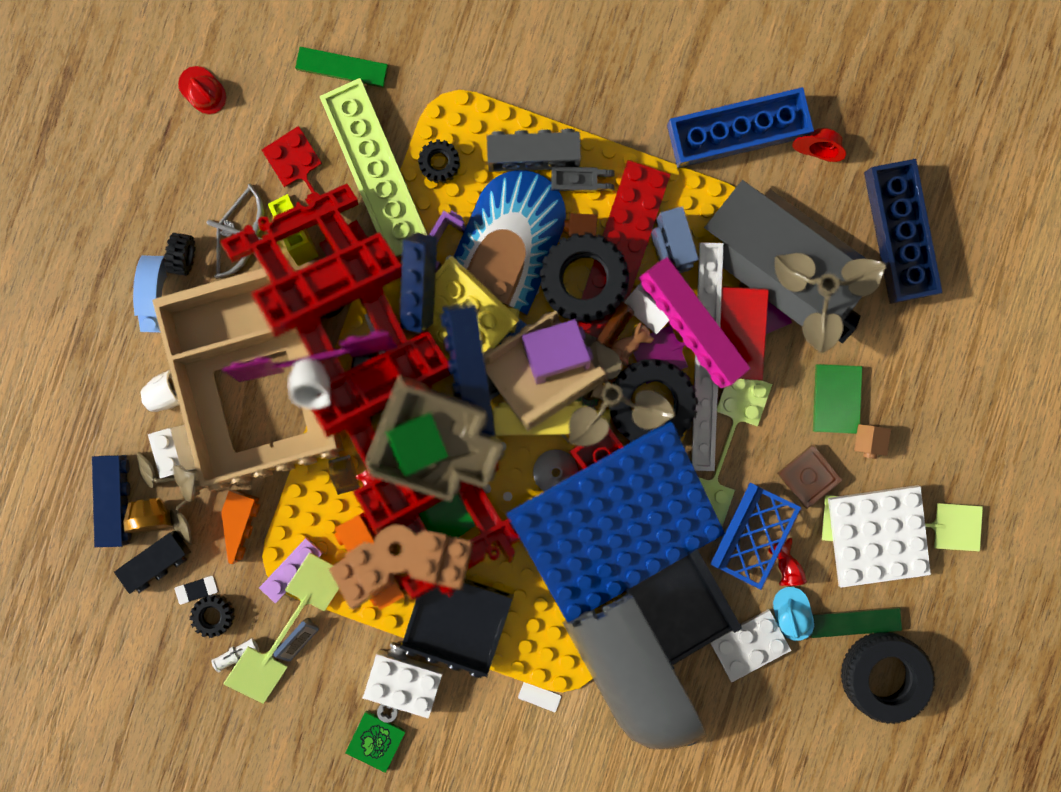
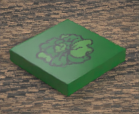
[345,711,406,773]

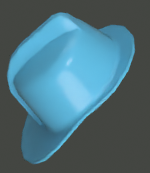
[773,587,814,641]

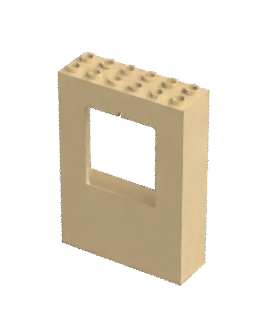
[152,267,344,491]

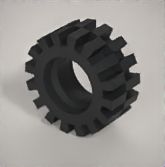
[418,139,460,184]
[164,232,196,276]
[189,594,235,638]

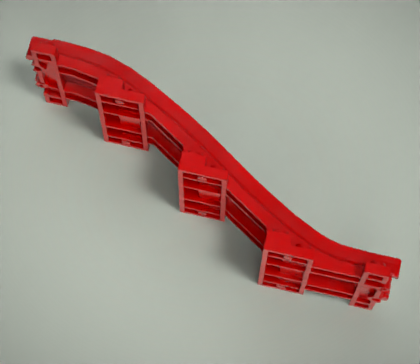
[221,183,521,601]

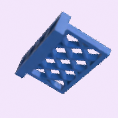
[710,483,802,590]

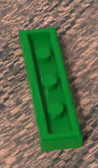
[295,47,388,88]

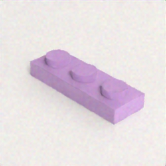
[259,537,324,603]

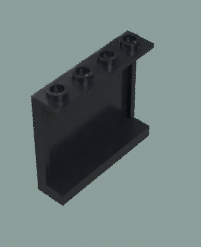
[623,549,742,669]
[400,578,514,678]

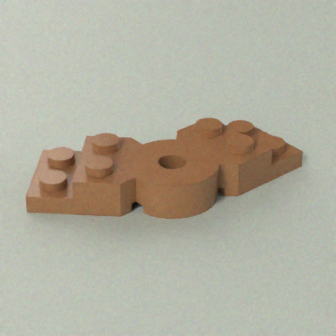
[329,525,473,610]

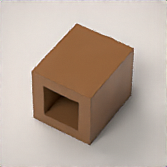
[854,424,891,459]

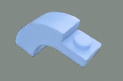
[133,255,167,332]

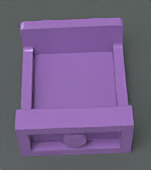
[522,320,593,385]

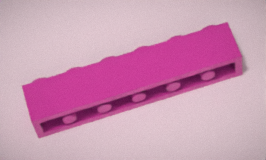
[638,257,750,388]

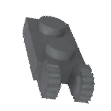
[551,166,615,192]

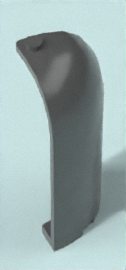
[562,594,706,749]

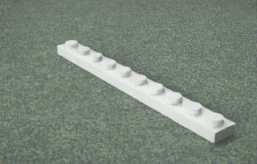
[691,243,723,471]

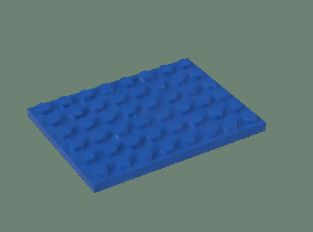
[506,421,725,622]

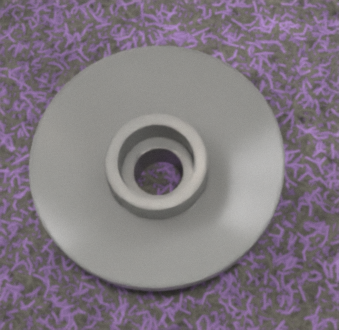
[533,450,578,492]

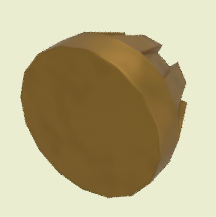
[123,498,172,533]

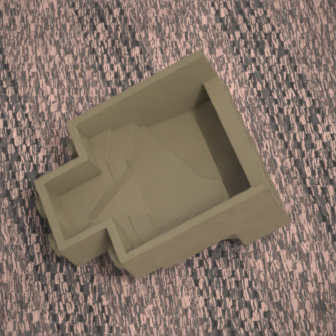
[365,374,504,501]

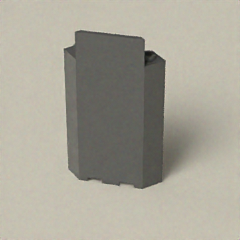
[704,180,867,327]

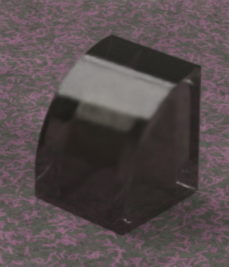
[328,455,360,495]

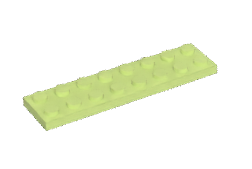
[319,78,428,258]

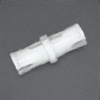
[211,638,259,673]

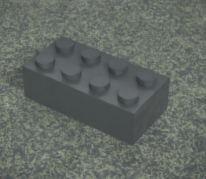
[487,129,581,172]

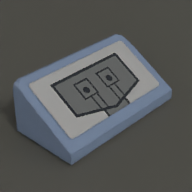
[273,618,319,661]

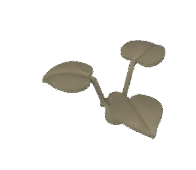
[775,253,886,353]
[569,341,674,446]
[137,452,206,545]

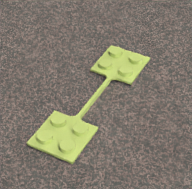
[698,379,773,526]
[822,495,983,552]
[224,552,339,704]

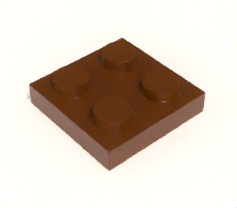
[777,445,842,509]

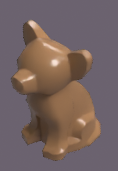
[611,322,654,367]

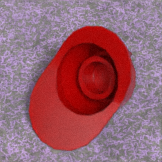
[178,66,227,114]
[792,128,846,162]

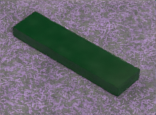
[810,607,902,638]

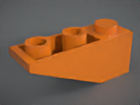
[221,490,260,564]

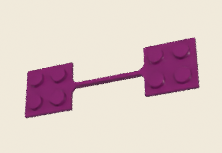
[633,301,792,384]
[223,331,398,382]

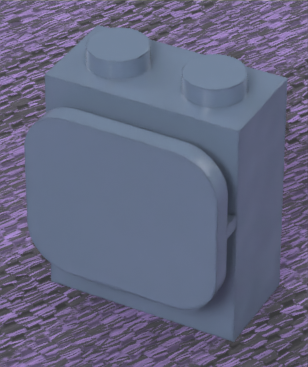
[651,206,699,273]

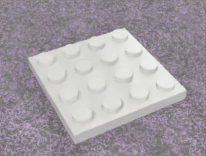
[828,485,931,588]

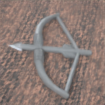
[206,184,264,278]

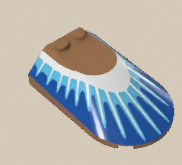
[453,170,566,315]

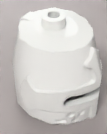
[289,359,330,409]
[141,370,179,412]

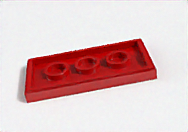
[720,286,769,380]

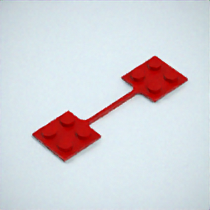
[261,126,368,257]

